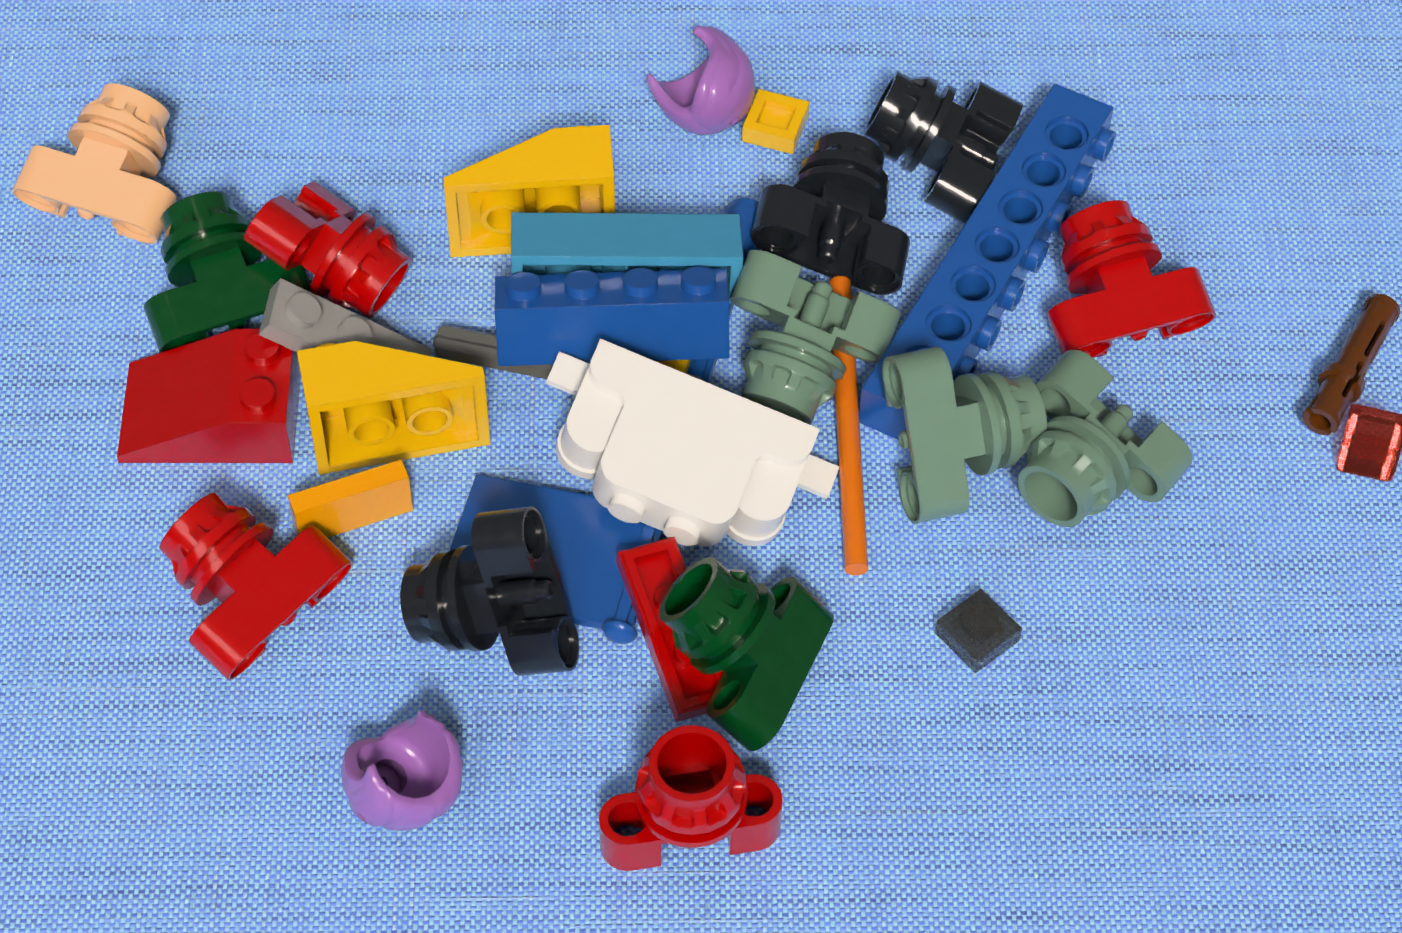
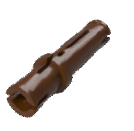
[1302,293,1401,436]

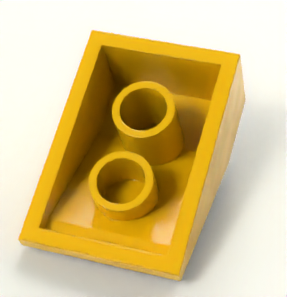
[443,125,615,257]
[297,341,491,475]

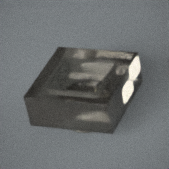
[935,589,1022,674]

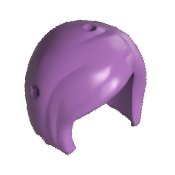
[647,25,755,135]
[341,710,463,831]

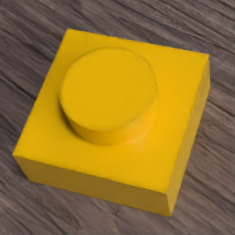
[742,89,810,154]

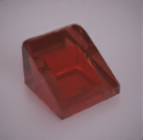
[1335,404,1402,482]

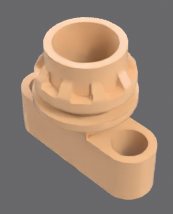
[12,83,177,244]

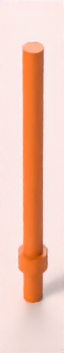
[829,276,868,576]

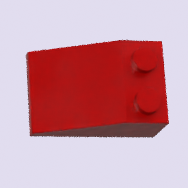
[117,329,301,463]

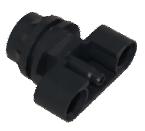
[864,71,1023,224]
[751,132,910,295]
[400,507,579,676]

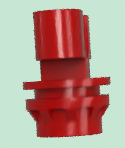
[244,181,412,319]
[1047,200,1216,358]
[159,493,353,681]
[599,725,783,871]

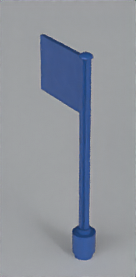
[450,198,762,644]

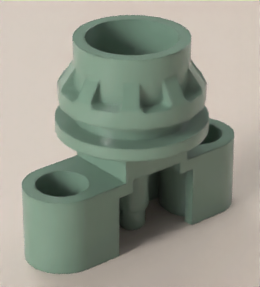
[730,250,902,425]
[882,346,1047,524]
[1018,350,1193,527]

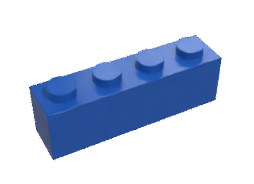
[494,266,730,366]

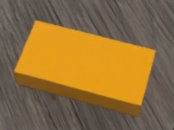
[288,459,413,538]

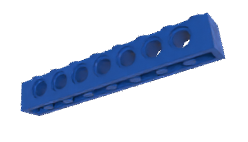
[859,83,1116,440]

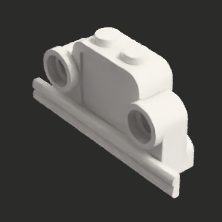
[546,339,839,547]

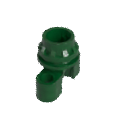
[143,191,312,353]
[659,557,834,751]

